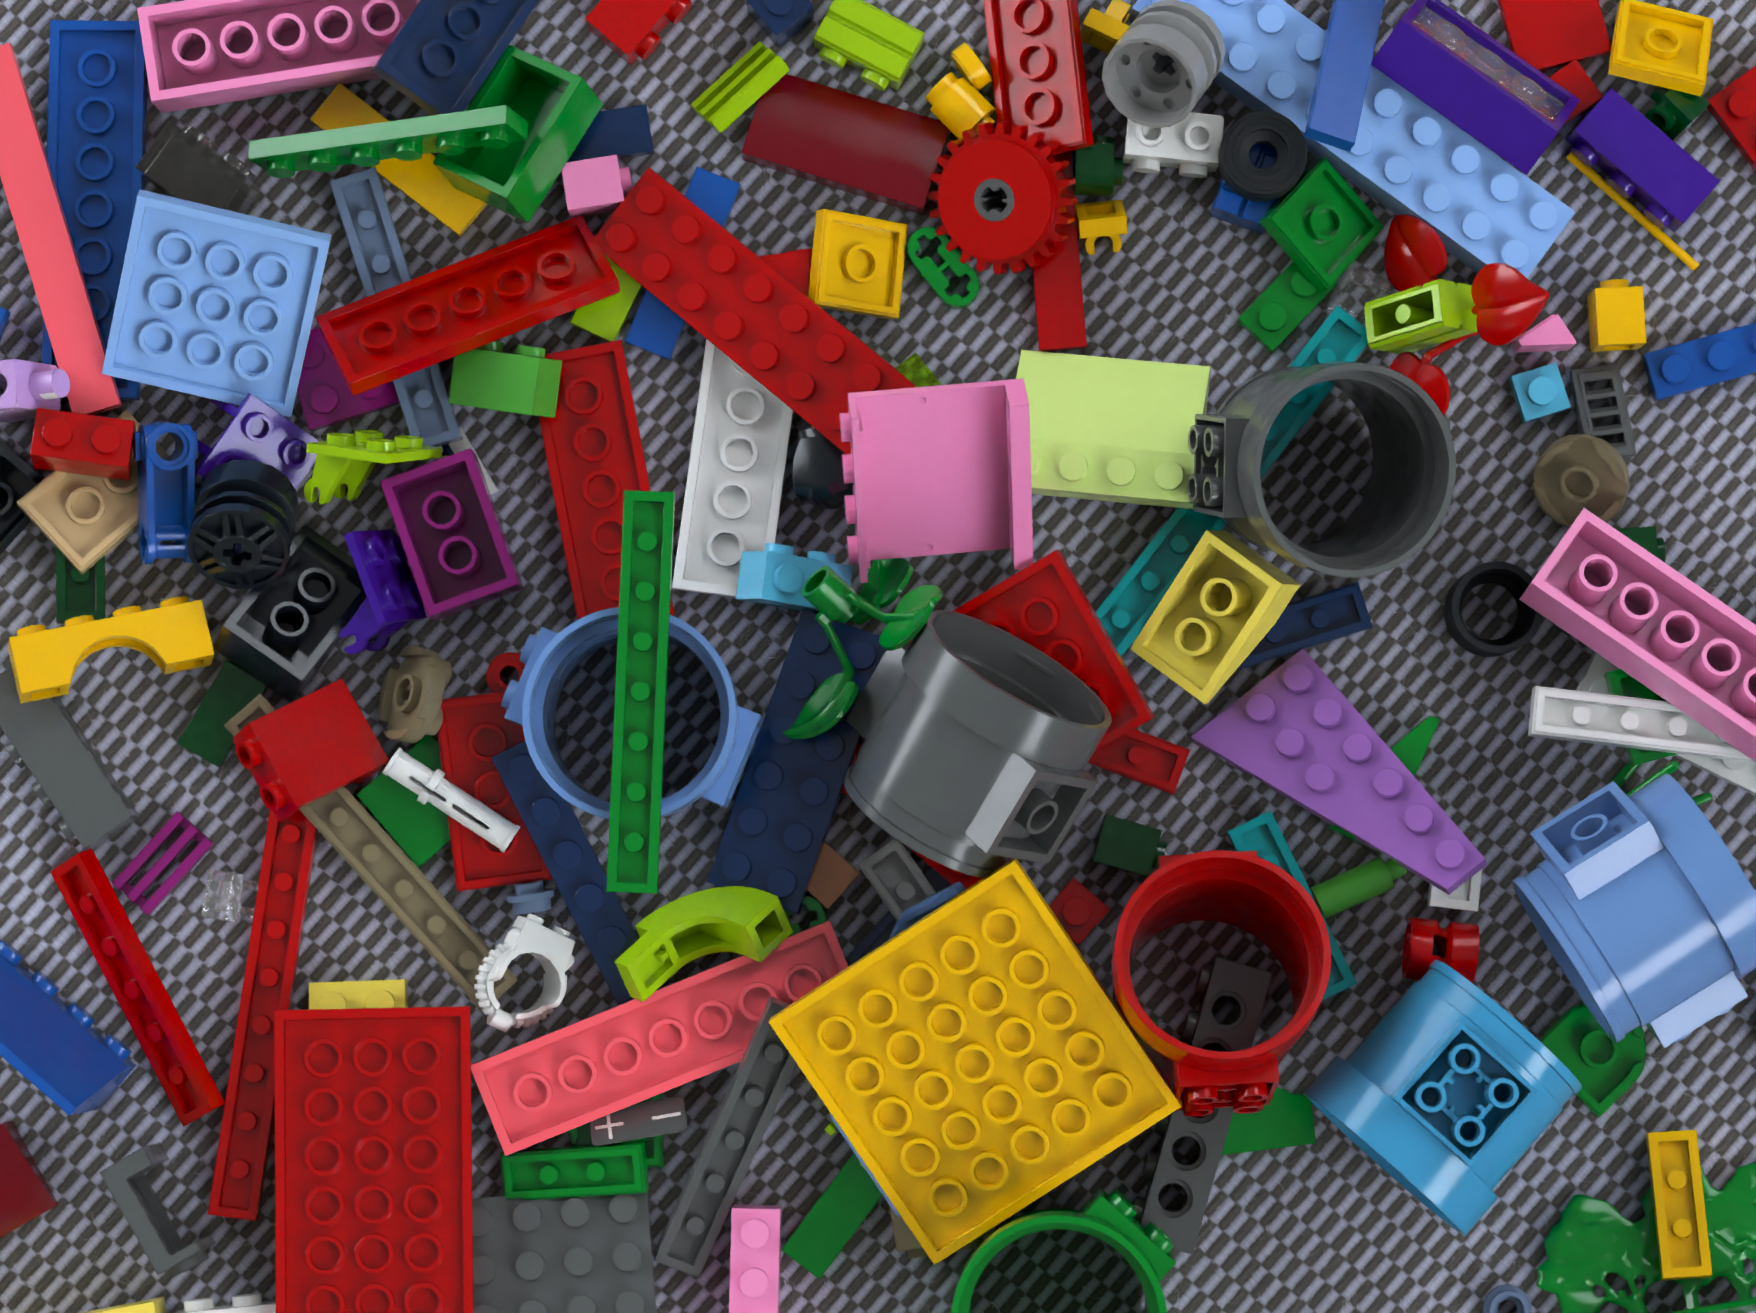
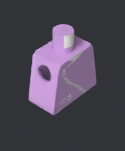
[0,359,70,423]

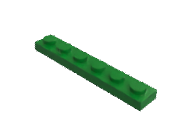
[248,105,528,178]

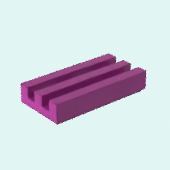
[112,812,215,915]

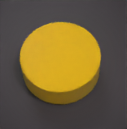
[950,42,992,91]

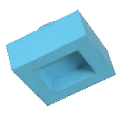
[1508,362,1571,424]

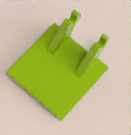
[304,430,442,505]

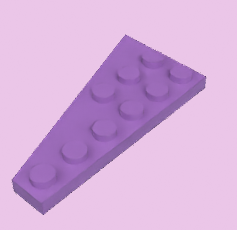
[1191,648,1487,895]

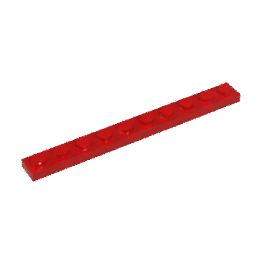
[208,810,318,1221]

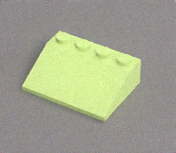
[1016,350,1211,509]

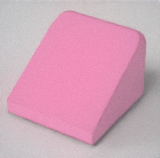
[1511,314,1577,353]

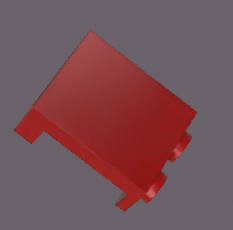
[233,679,390,821]

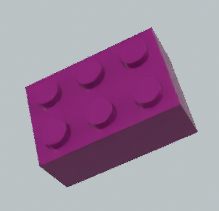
[380,448,524,621]

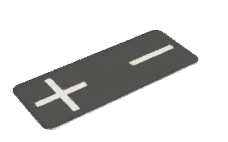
[589,1096,688,1146]

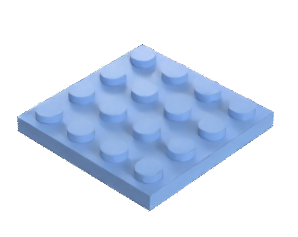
[102,189,332,417]

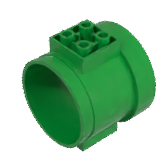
[951,1187,1176,1313]

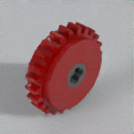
[927,121,1078,275]

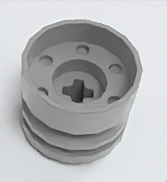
[1102,0,1225,128]

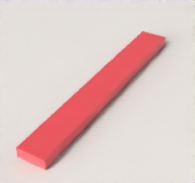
[0,43,123,415]

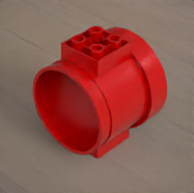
[1111,850,1331,1117]

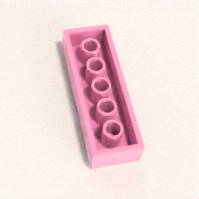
[137,0,420,113]
[1519,508,1756,762]

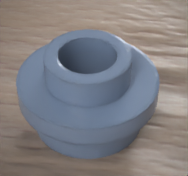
[506,880,555,915]
[1482,1284,1532,1313]

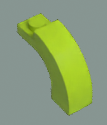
[614,886,793,1002]

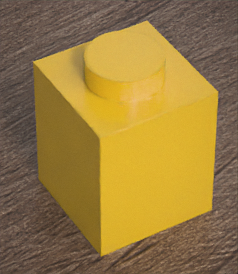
[1587,279,1646,352]

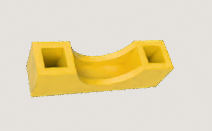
[8,596,214,704]

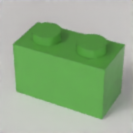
[448,341,562,418]

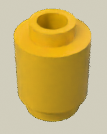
[925,72,995,142]

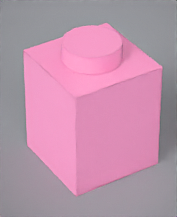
[562,154,633,218]

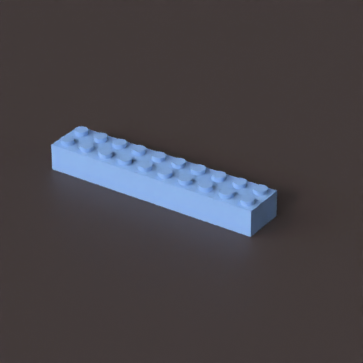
[1128,0,1576,278]

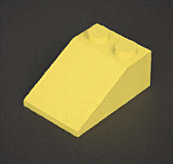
[1130,530,1301,704]

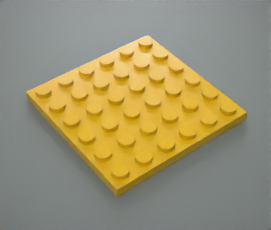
[768,858,1182,1265]

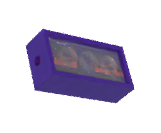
[1371,0,1580,175]

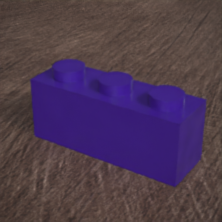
[1566,88,1720,232]

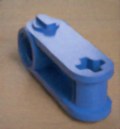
[133,421,198,564]

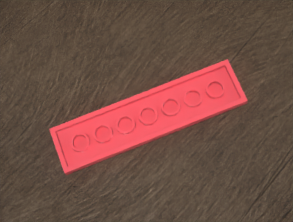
[471,920,849,1156]

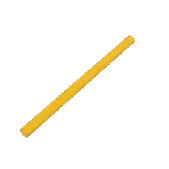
[1566,152,1699,271]

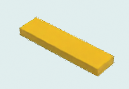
[310,83,487,238]

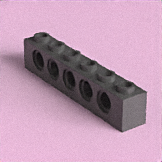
[1133,957,1273,1255]

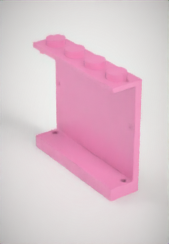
[839,378,1033,583]

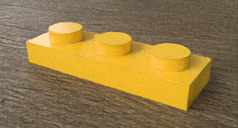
[1646,1130,1712,1281]

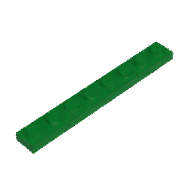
[606,490,675,894]

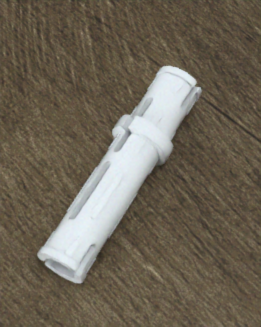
[382,747,520,853]

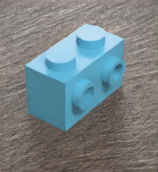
[735,543,853,614]

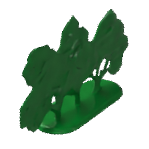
[1536,1162,1756,1313]

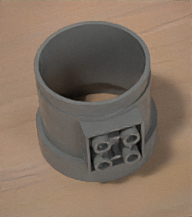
[1188,361,1456,578]
[844,610,1112,878]

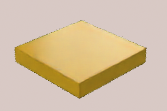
[1608,0,1714,97]
[808,209,908,320]

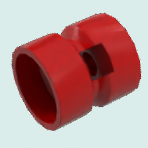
[1402,917,1480,983]

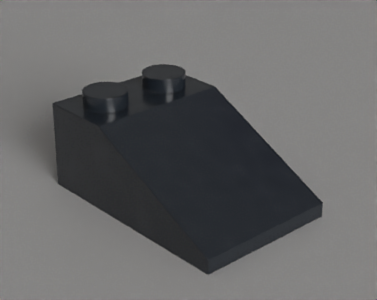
[214,524,367,703]

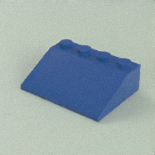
[0,939,137,1116]

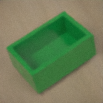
[433,45,603,223]

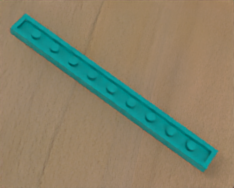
[1095,305,1368,657]

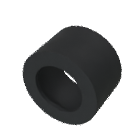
[1444,561,1543,657]

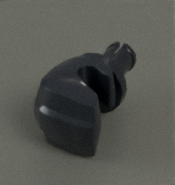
[792,425,853,510]

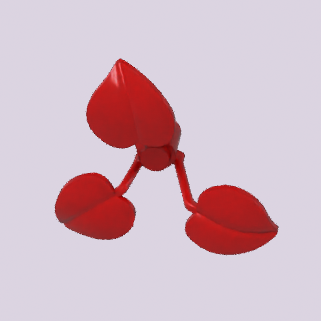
[1384,214,1550,416]

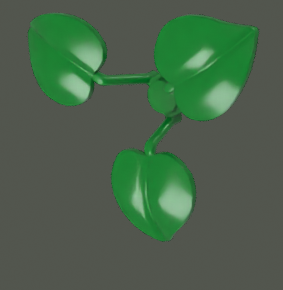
[782,558,944,739]

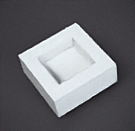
[1427,869,1482,912]

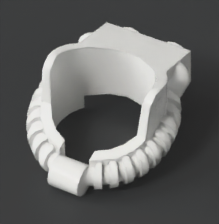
[474,913,576,1032]

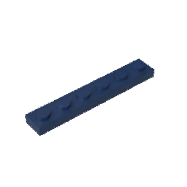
[491,740,664,1005]

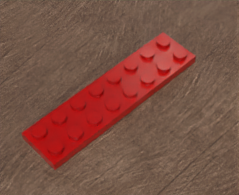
[590,167,918,454]

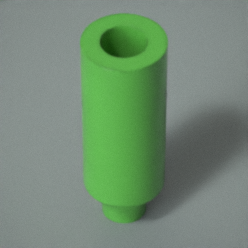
[1310,857,1407,919]

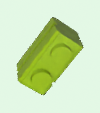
[814,0,925,91]
[1364,279,1477,354]

